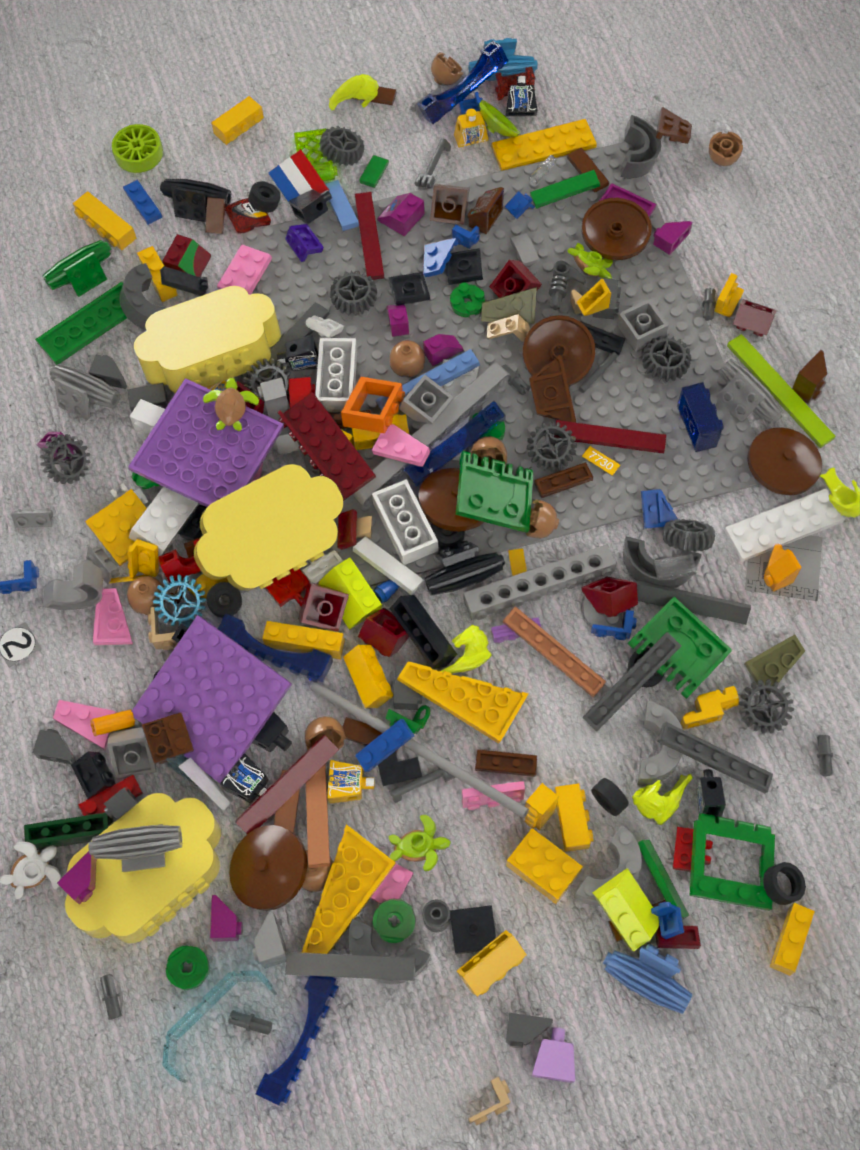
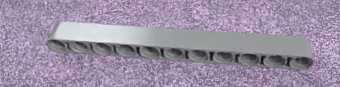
[352,363,510,507]

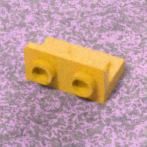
[714,273,744,318]
[127,539,159,578]

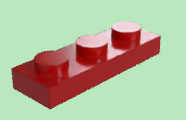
[78,775,143,816]

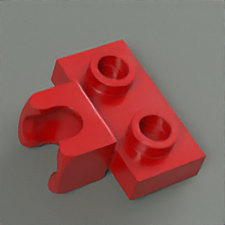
[673,827,713,872]

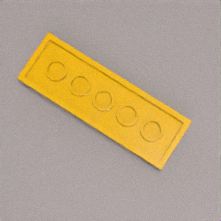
[491,119,597,171]

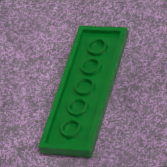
[35,282,127,365]

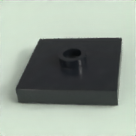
[446,248,483,285]
[388,272,430,306]
[450,905,496,954]

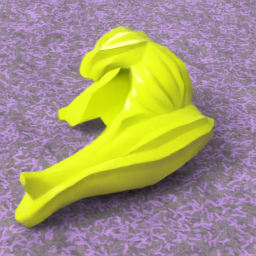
[329,74,379,110]
[819,467,860,518]
[441,624,492,674]
[632,774,693,825]

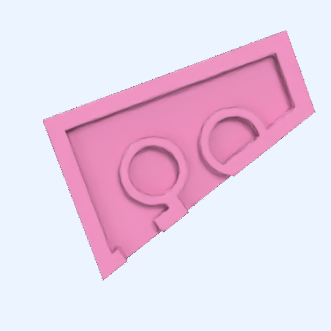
[372,424,430,467]
[93,588,133,645]
[53,700,117,751]

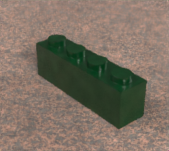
[24,813,113,850]

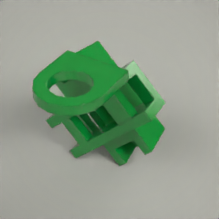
[385,705,431,735]

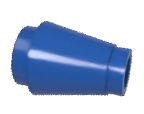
[373,579,400,604]

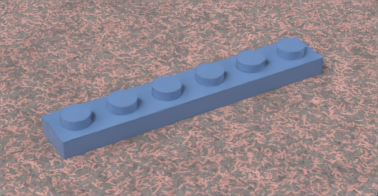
[375,349,480,412]

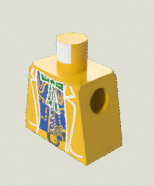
[454,109,489,148]
[327,760,375,803]

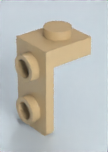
[487,314,530,342]
[148,607,178,650]
[468,1077,511,1126]

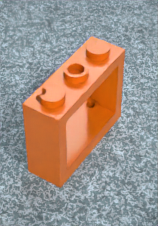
[341,377,405,434]

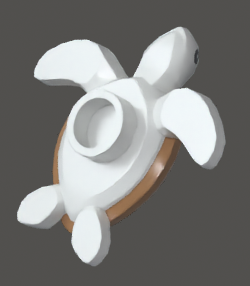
[0,842,61,899]

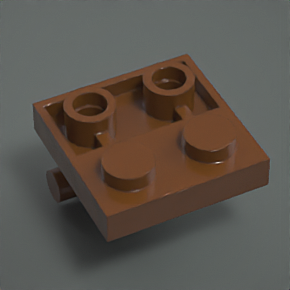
[142,712,194,764]

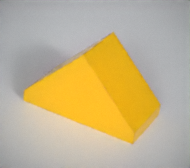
[577,279,611,316]

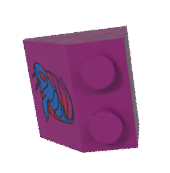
[377,193,425,237]

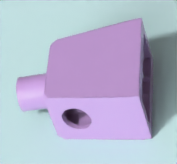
[532,1028,575,1083]

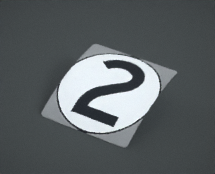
[0,622,41,668]

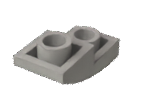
[511,233,540,266]

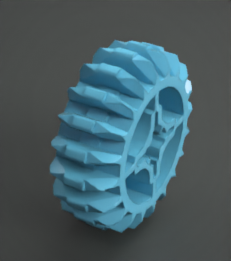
[153,575,206,626]

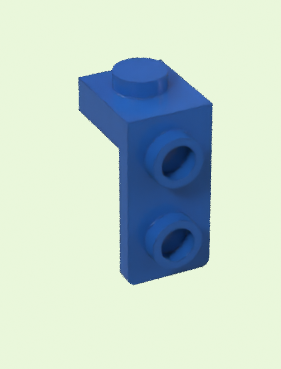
[0,560,39,594]
[591,610,637,640]

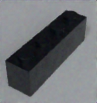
[389,594,458,669]

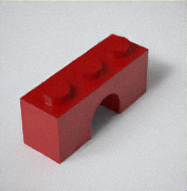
[158,539,201,583]

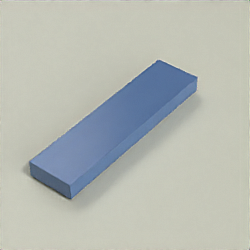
[325,180,359,231]

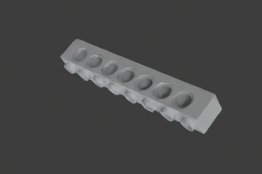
[463,544,616,620]

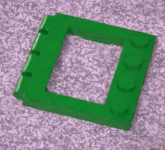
[689,813,775,911]

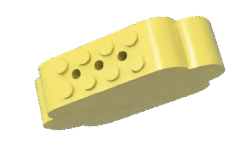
[134,286,281,393]
[194,464,343,591]
[65,793,221,943]

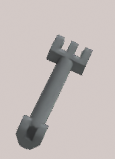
[415,138,451,188]
[389,757,456,803]

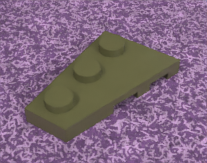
[481,287,537,324]
[744,634,805,695]

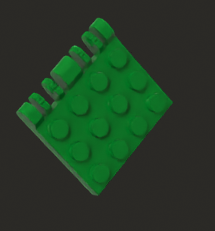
[456,451,533,533]
[627,597,732,699]

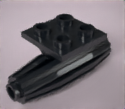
[160,179,232,222]
[424,540,505,596]

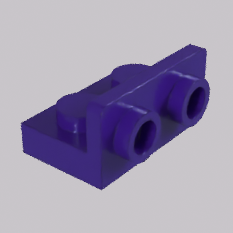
[285,224,324,262]

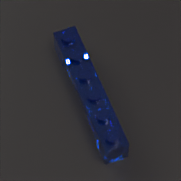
[417,40,509,124]
[404,401,506,487]
[218,613,333,682]
[255,976,339,1107]

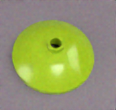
[479,100,520,137]

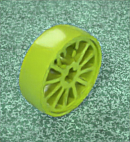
[112,124,163,173]

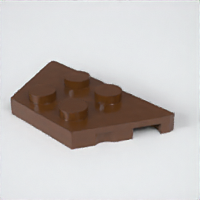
[656,107,692,144]
[529,355,576,423]

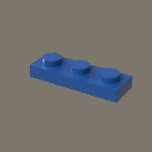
[123,179,162,225]
[355,719,414,772]

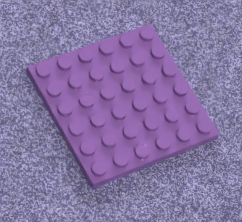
[128,378,284,507]
[131,615,292,783]

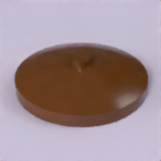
[581,198,652,260]
[523,315,595,386]
[747,427,822,495]
[418,468,484,531]
[229,825,308,911]

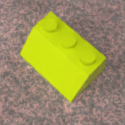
[318,557,382,630]
[592,868,660,952]

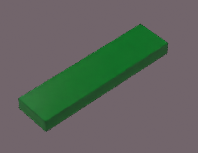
[530,170,600,209]
[638,840,690,919]

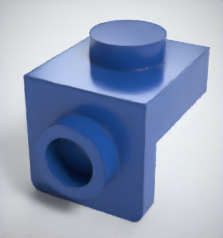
[458,92,483,115]
[505,191,535,219]
[452,225,480,249]
[651,902,684,939]

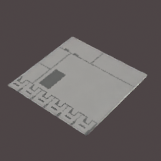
[745,535,822,602]

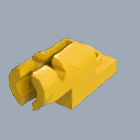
[680,686,739,730]

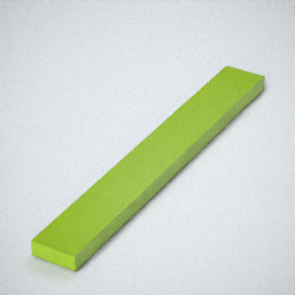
[727,334,836,448]

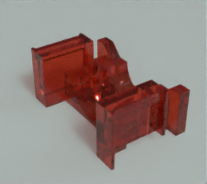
[495,67,536,101]

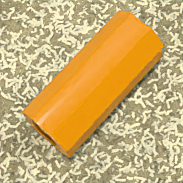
[90,709,135,736]

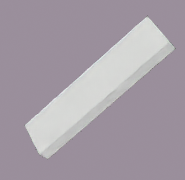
[353,536,424,595]

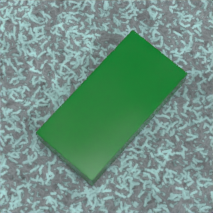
[359,155,389,188]

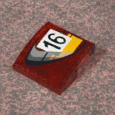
[225,198,271,234]

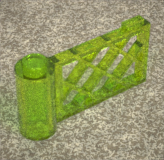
[294,128,338,181]

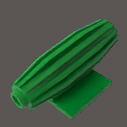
[42,240,112,297]

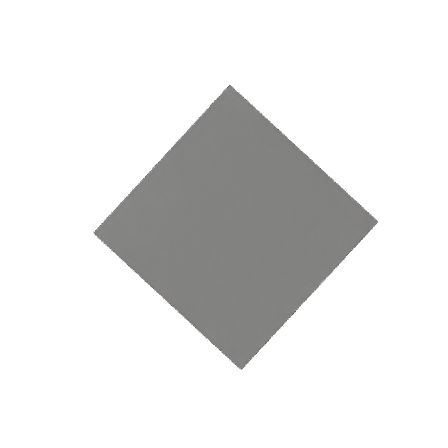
[243,142,761,586]

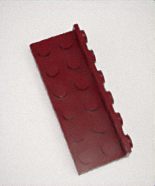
[277,392,376,501]

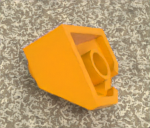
[764,543,802,592]

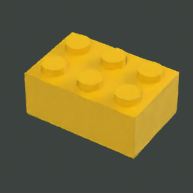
[506,828,583,904]

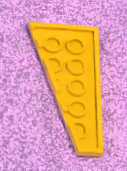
[397,661,529,744]
[301,824,396,954]

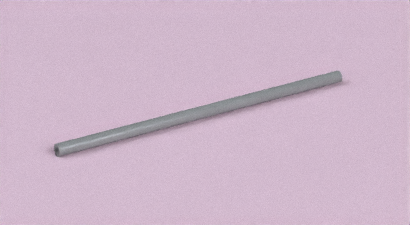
[311,682,529,818]

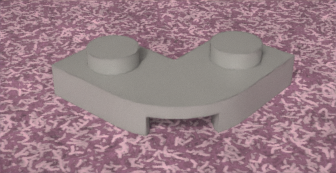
[583,595,623,628]

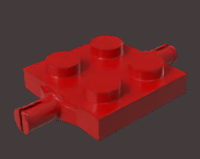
[265,568,310,607]

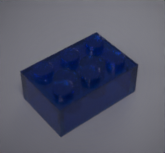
[677,382,724,452]

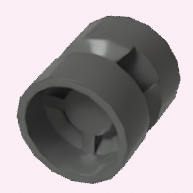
[422,899,451,933]

